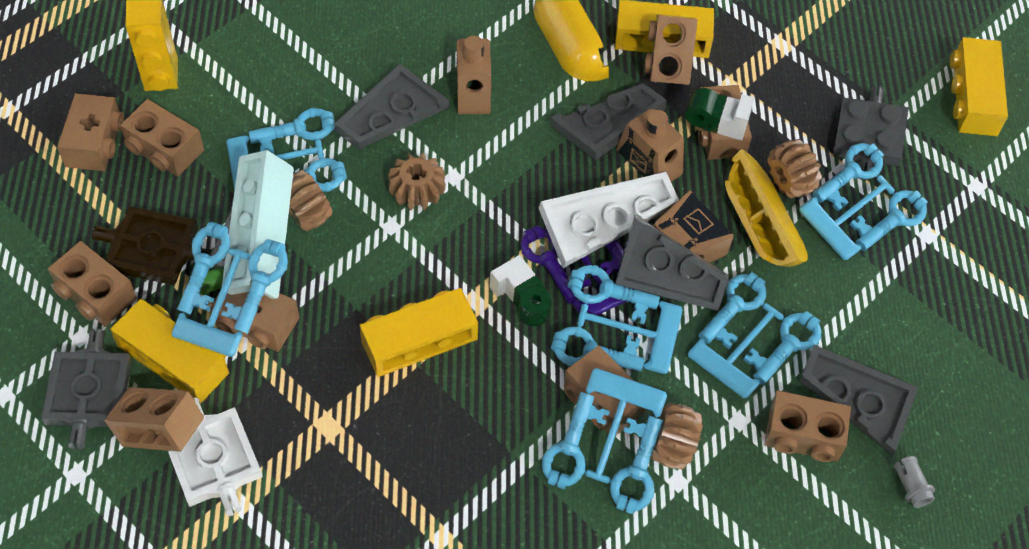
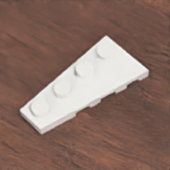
[539,172,679,268]

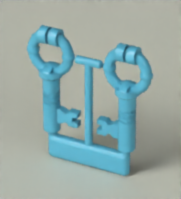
[226,108,347,192]
[799,143,928,260]
[172,222,288,357]
[551,265,683,374]
[688,272,822,398]
[542,368,667,514]

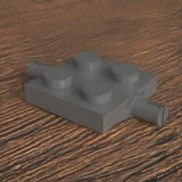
[833,86,909,181]
[41,329,132,450]

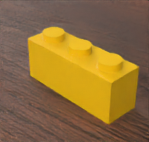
[126,0,178,91]
[615,0,714,58]
[950,37,1008,136]
[360,288,478,378]
[110,299,229,404]

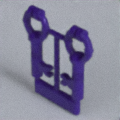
[520,225,640,321]

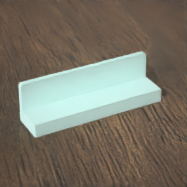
[222,150,294,299]

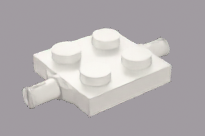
[168,398,263,516]

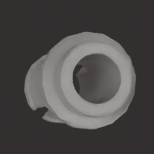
[893,456,935,508]

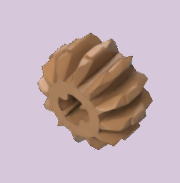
[767,139,822,199]
[388,153,446,211]
[289,170,332,231]
[650,403,703,470]

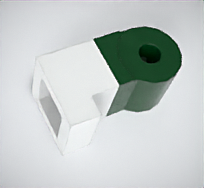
[685,88,755,141]
[489,255,551,326]

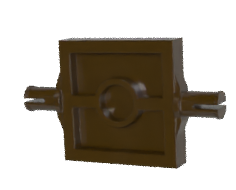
[91,206,212,286]

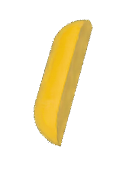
[533,0,609,81]
[725,149,808,267]

